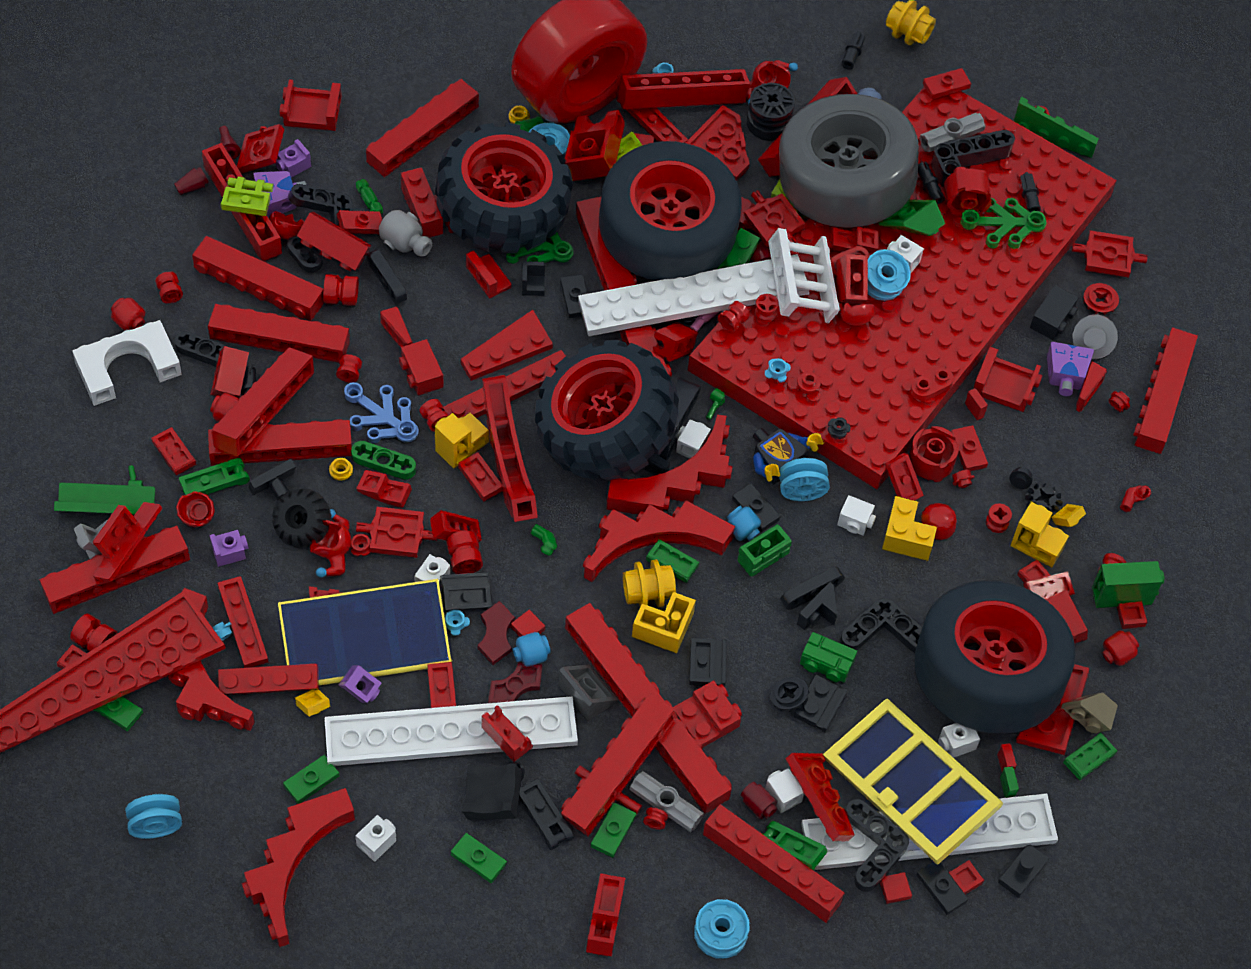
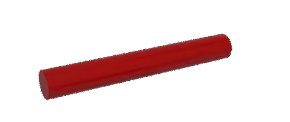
[575,766,642,814]

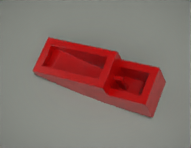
[586,873,625,957]

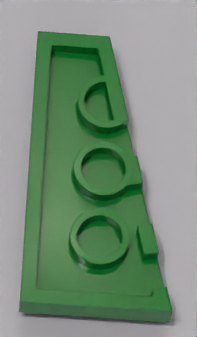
[1014,96,1099,158]

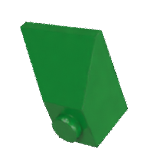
[878,199,945,236]

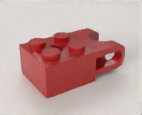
[565,110,624,181]

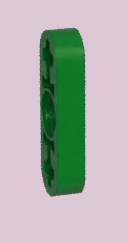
[351,441,416,480]

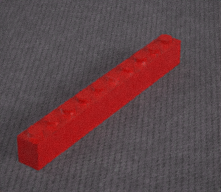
[576,197,672,377]
[565,603,732,814]

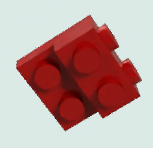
[673,680,742,748]

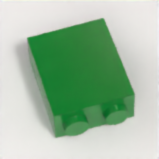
[1092,561,1164,608]

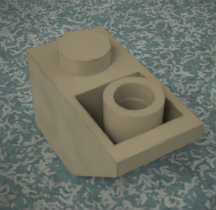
[1061,692,1118,733]

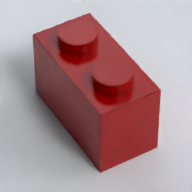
[837,254,868,305]
[399,339,444,396]

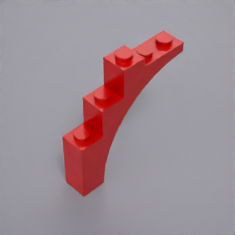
[482,375,538,522]
[606,414,733,515]
[583,501,735,582]
[168,588,255,731]
[241,788,355,947]

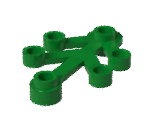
[960,198,1047,249]
[506,232,574,263]

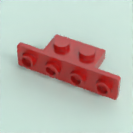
[93,502,162,582]

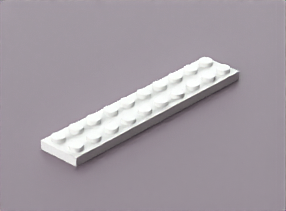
[578,254,810,336]
[325,697,578,766]
[801,794,1058,870]

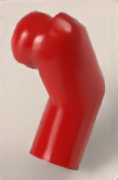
[1120,485,1151,512]

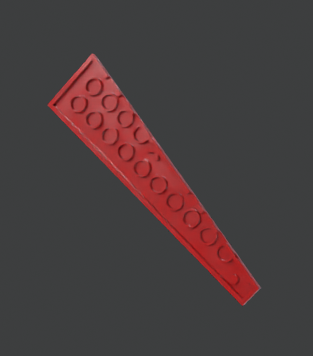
[0,590,226,753]

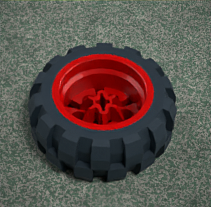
[435,122,573,254]
[535,340,679,481]

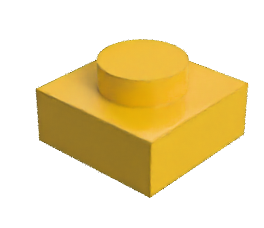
[1052,504,1086,527]
[295,689,330,717]

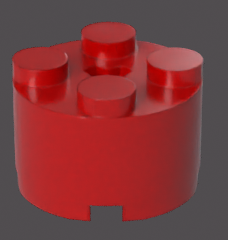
[944,167,992,217]
[909,426,959,482]

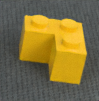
[435,413,489,468]
[882,496,937,561]
[1010,502,1069,568]
[632,592,696,653]

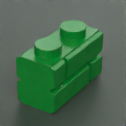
[737,524,792,577]
[800,632,858,683]

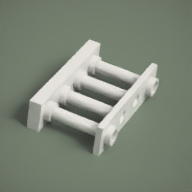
[768,228,840,323]

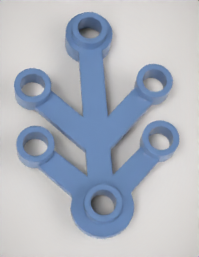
[344,382,419,443]

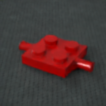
[744,190,805,247]
[1071,230,1148,278]
[356,507,437,558]

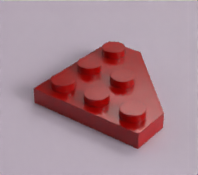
[686,105,750,181]

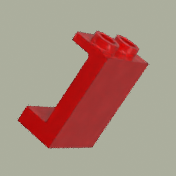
[280,79,342,131]
[973,347,1043,412]

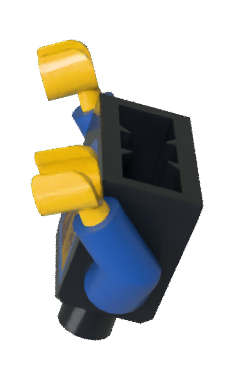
[753,428,824,485]

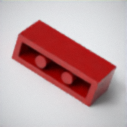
[401,167,443,238]
[297,211,372,271]

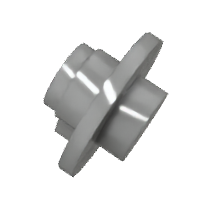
[1072,313,1118,359]

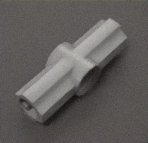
[919,113,985,152]
[630,771,704,832]

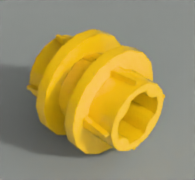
[886,0,936,45]
[623,559,676,608]

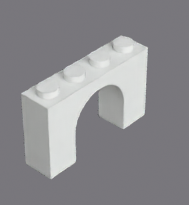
[72,320,182,406]

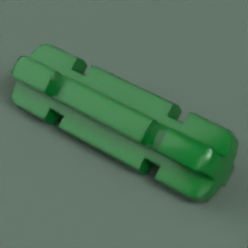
[356,179,383,214]

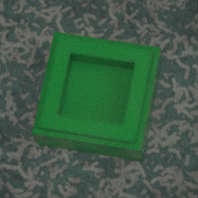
[1000,767,1019,798]

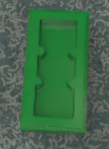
[646,539,699,583]
[94,697,143,732]
[1063,733,1117,781]
[283,755,339,804]
[591,803,636,858]
[451,833,507,883]

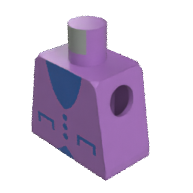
[253,171,306,218]
[1047,341,1094,396]

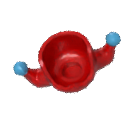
[746,60,798,104]
[310,509,351,578]

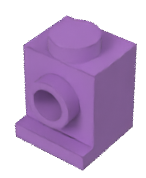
[275,139,311,177]
[210,530,248,567]
[338,665,381,703]

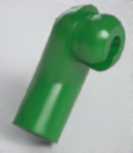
[531,524,557,556]

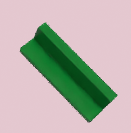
[54,483,155,514]

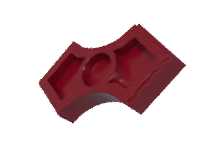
[478,601,515,665]
[488,662,543,703]

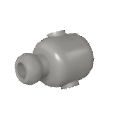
[379,210,432,257]

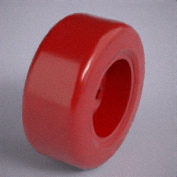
[511,0,647,124]

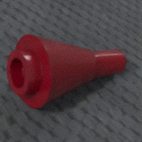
[219,126,241,160]

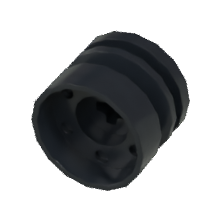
[747,83,795,141]

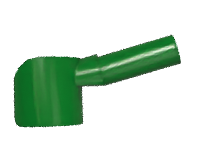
[706,388,725,420]
[128,465,143,486]

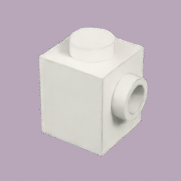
[887,235,924,272]
[676,419,711,458]
[837,495,876,536]
[414,554,450,595]
[938,723,980,758]
[765,768,804,813]
[356,815,396,862]

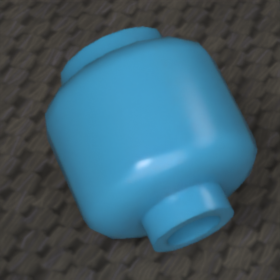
[726,505,761,541]
[513,632,551,667]

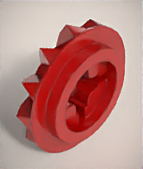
[1083,283,1119,315]

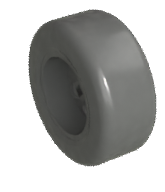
[779,94,919,228]

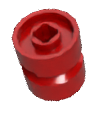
[323,274,359,306]
[446,530,483,574]
[70,613,118,652]

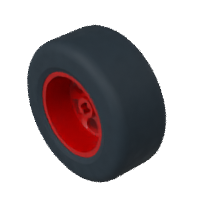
[599,141,742,281]
[915,580,1075,734]

